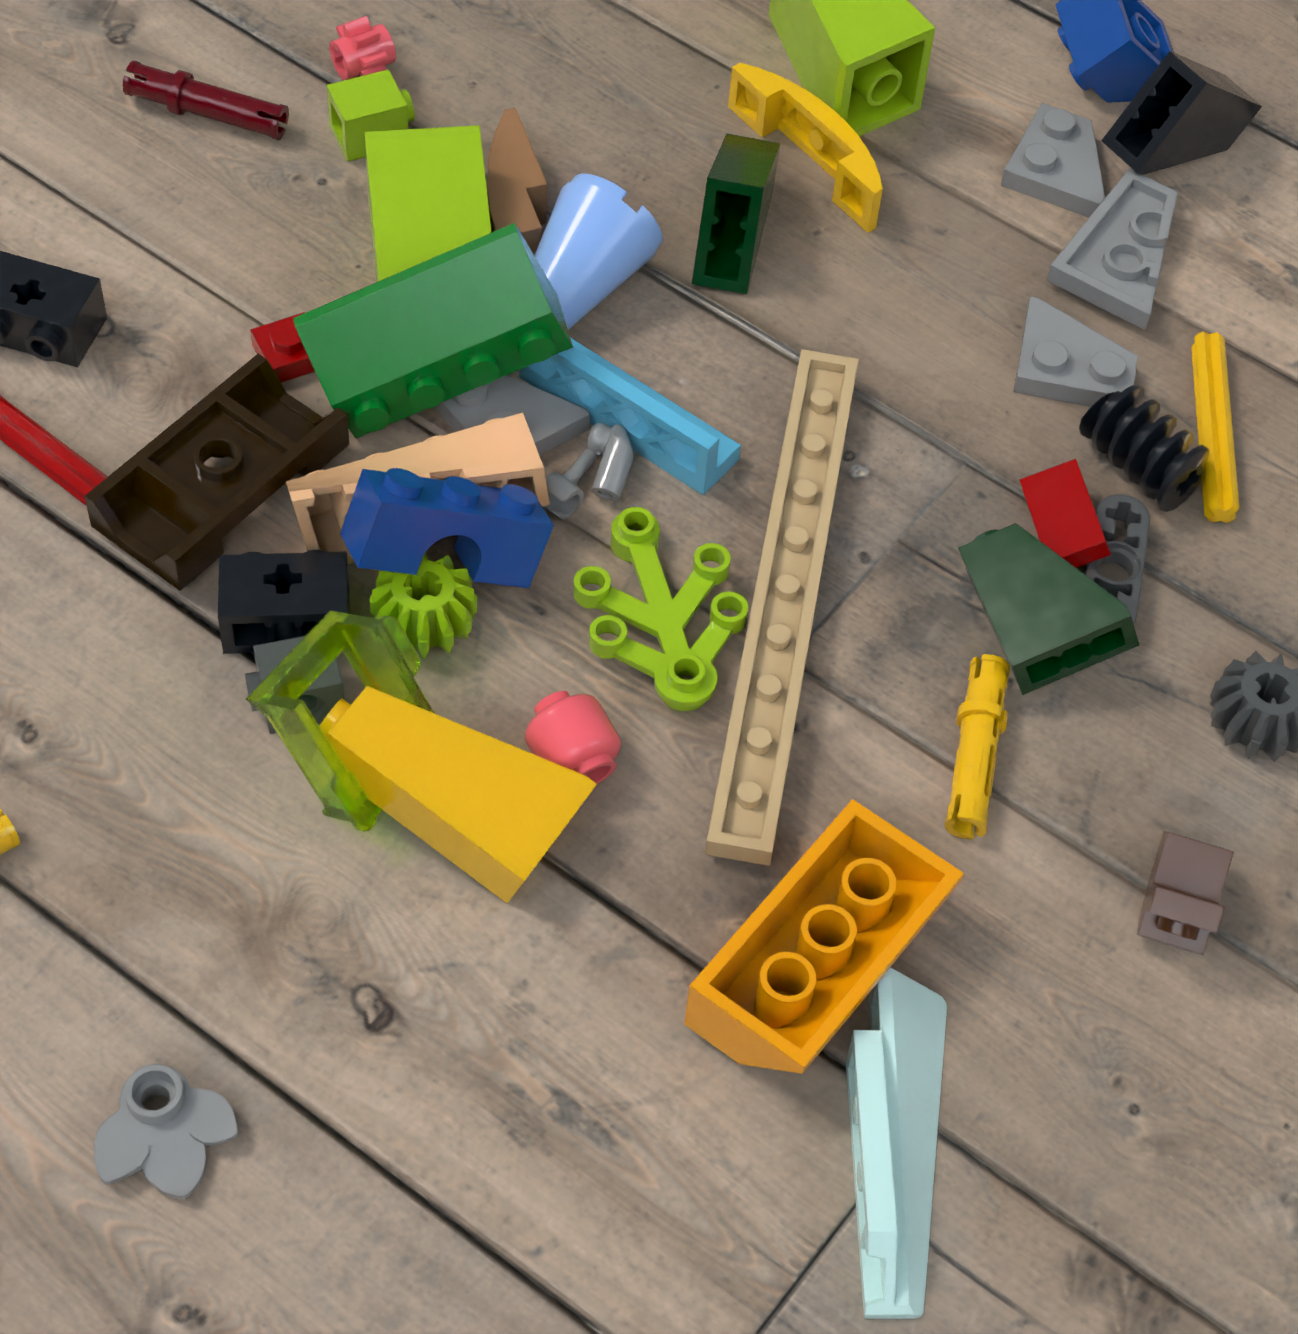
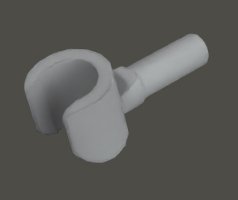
[544,449,597,520]

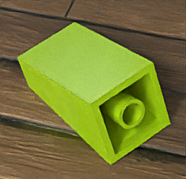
[768,0,935,136]
[365,125,491,282]

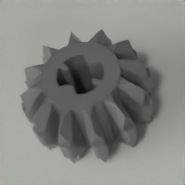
[1210,651,1298,762]

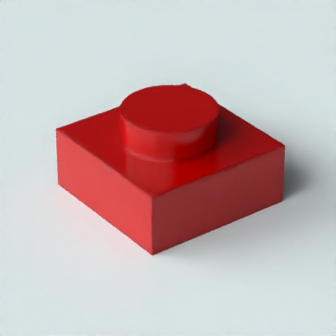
[250,312,315,383]

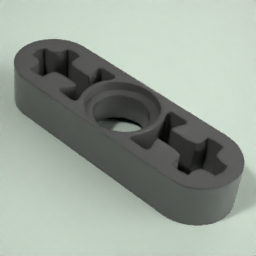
[1084,494,1150,624]

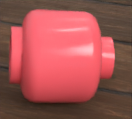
[525,691,622,784]

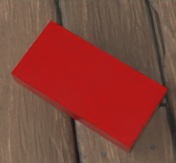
[1019,459,1111,568]

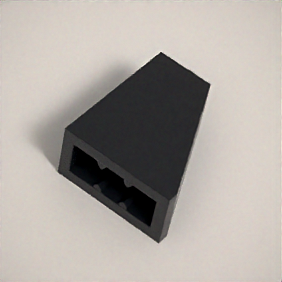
[1101,51,1262,175]

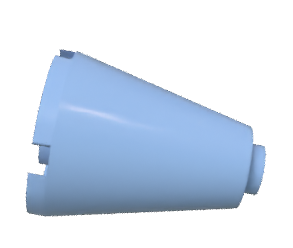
[535,173,663,330]

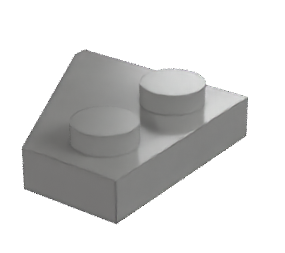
[1001,103,1105,217]
[434,375,590,456]

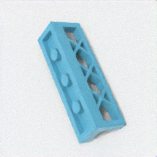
[519,337,741,495]

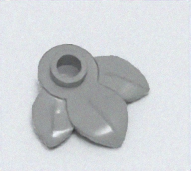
[94,1064,238,1199]

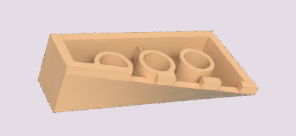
[286,412,550,564]

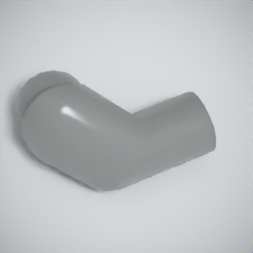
[587,422,633,501]

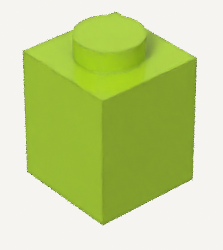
[326,69,415,162]

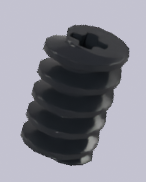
[1079,384,1210,512]

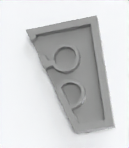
[1047,168,1178,331]

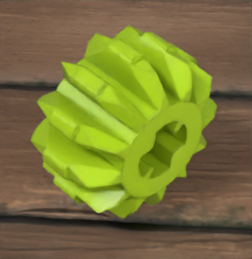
[370,552,478,659]

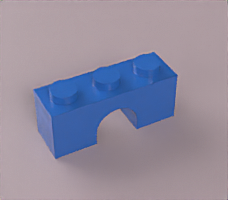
[340,468,554,588]

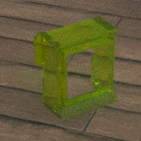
[246,610,435,832]

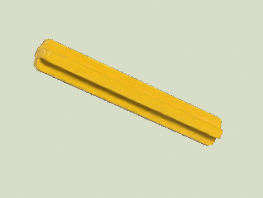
[1191,331,1240,524]

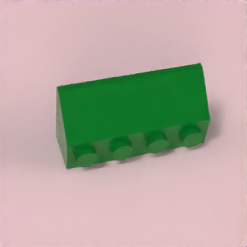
[293,223,573,438]

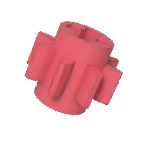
[329,16,396,80]

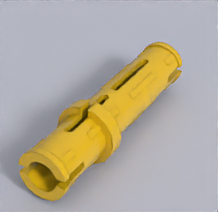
[945,654,1010,839]

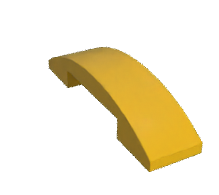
[728,62,883,233]

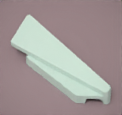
[846,967,947,1319]

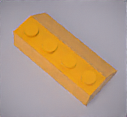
[684,799,964,1074]

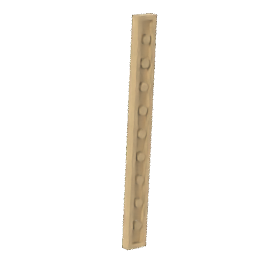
[705,349,859,866]

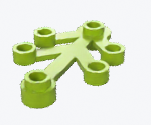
[573,507,749,712]

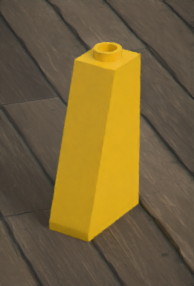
[315,686,597,903]

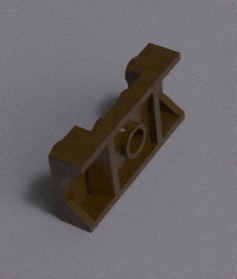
[85,353,349,591]

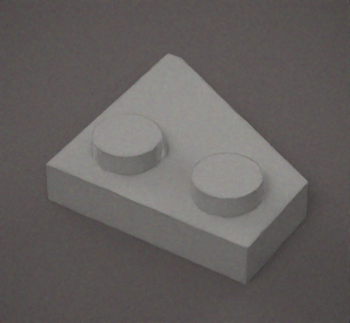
[1013,296,1138,406]

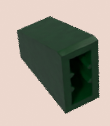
[692,133,781,294]
[958,523,1140,695]

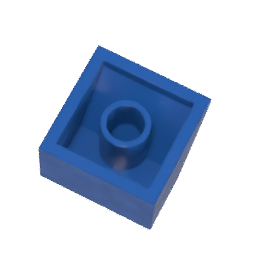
[1055,0,1174,103]

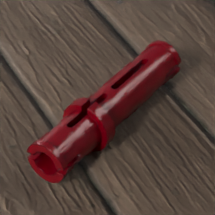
[123,60,289,140]

